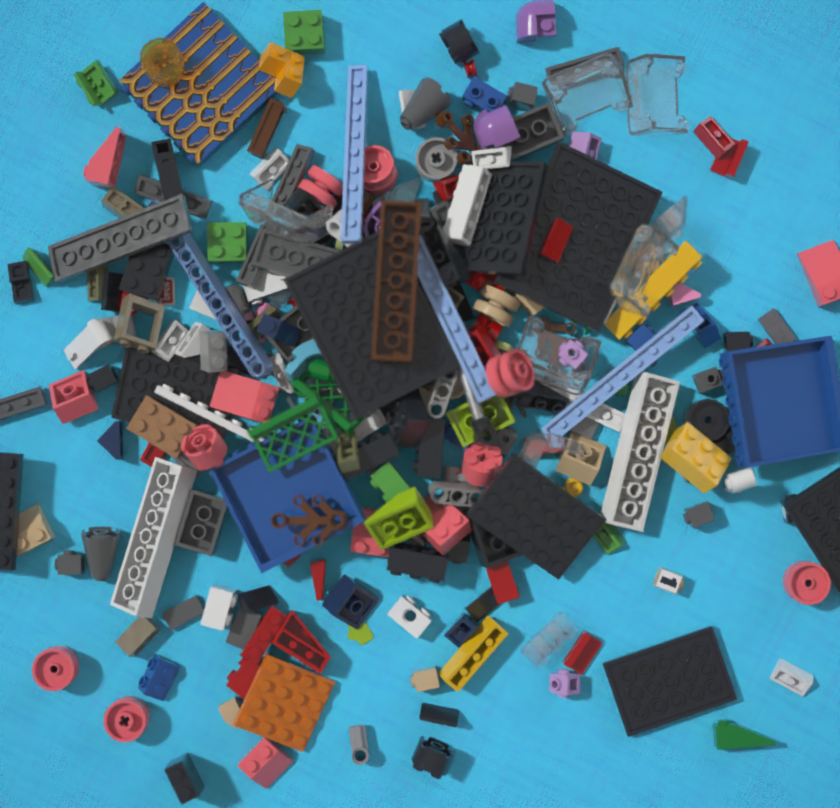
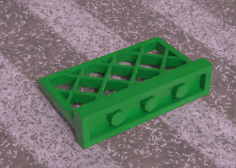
[291,370,371,438]
[247,395,339,473]

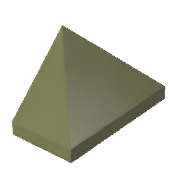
[87,266,109,301]

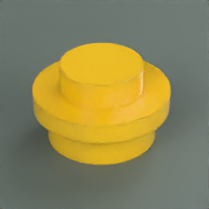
[564,478,583,496]

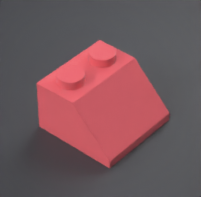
[49,370,98,424]
[350,508,390,557]
[237,737,293,789]

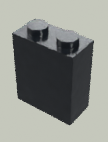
[164,752,205,805]

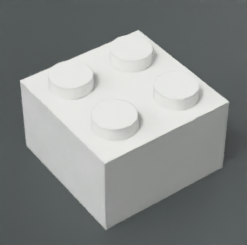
[200,584,239,631]

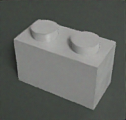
[199,330,227,373]

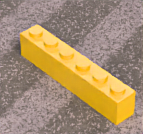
[604,240,703,340]

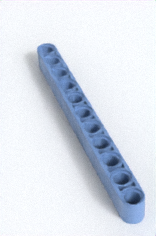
[148,200,273,377]

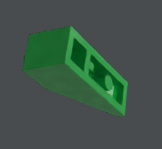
[712,719,775,750]

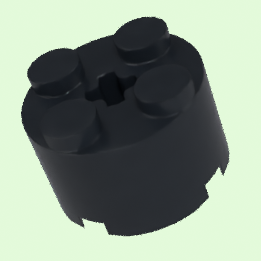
[439,19,480,65]
[411,736,456,779]

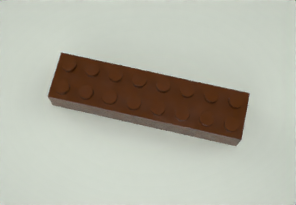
[371,200,422,363]

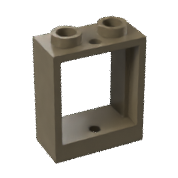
[113,294,165,353]

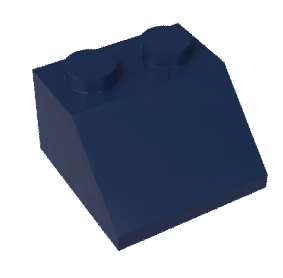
[322,574,380,630]

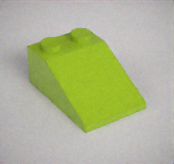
[446,394,516,447]
[364,487,434,550]

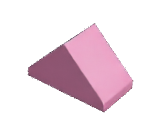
[668,282,702,307]

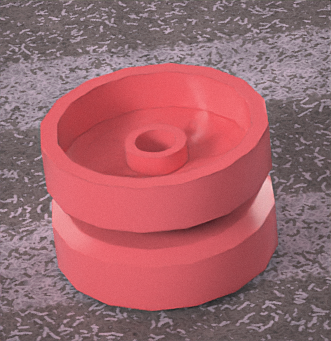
[364,145,398,195]
[298,165,343,211]
[486,349,535,398]
[783,561,831,605]
[32,645,80,691]
[104,696,150,742]

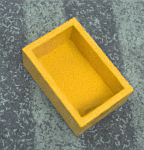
[660,422,732,493]

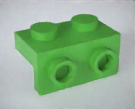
[74,60,119,106]

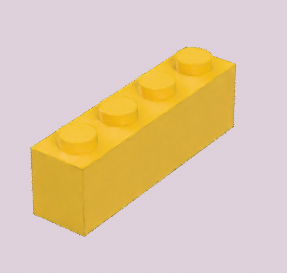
[438,615,509,692]

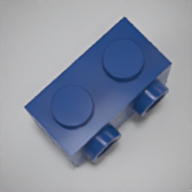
[462,76,507,113]

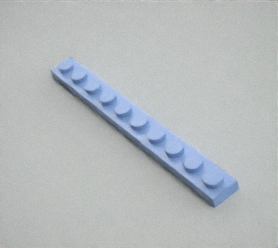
[341,65,368,244]
[417,235,496,403]
[541,305,704,443]

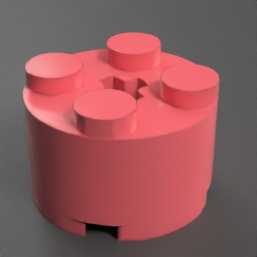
[181,424,227,470]
[461,442,502,487]

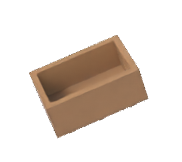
[126,395,199,458]

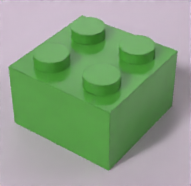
[283,10,325,55]
[207,222,248,264]
[370,461,411,502]

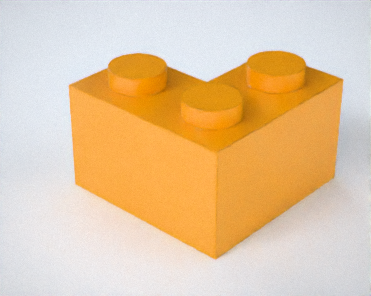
[259,42,305,98]

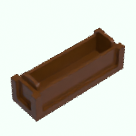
[247,98,287,160]

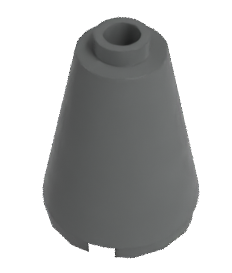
[400,77,451,130]
[81,526,120,581]

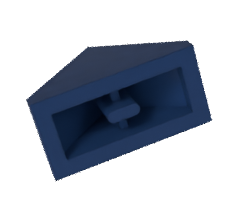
[97,421,124,460]
[444,613,478,648]

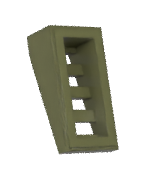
[337,431,360,473]

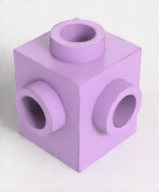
[558,340,588,371]
[549,669,580,698]

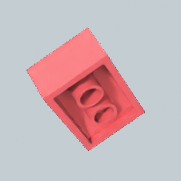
[83,127,127,189]
[797,240,840,307]
[209,371,279,423]
[421,494,471,555]

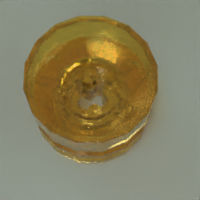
[140,38,185,87]

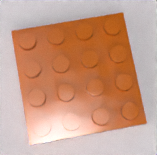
[233,653,335,752]

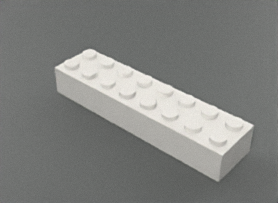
[601,372,680,532]
[110,457,197,618]

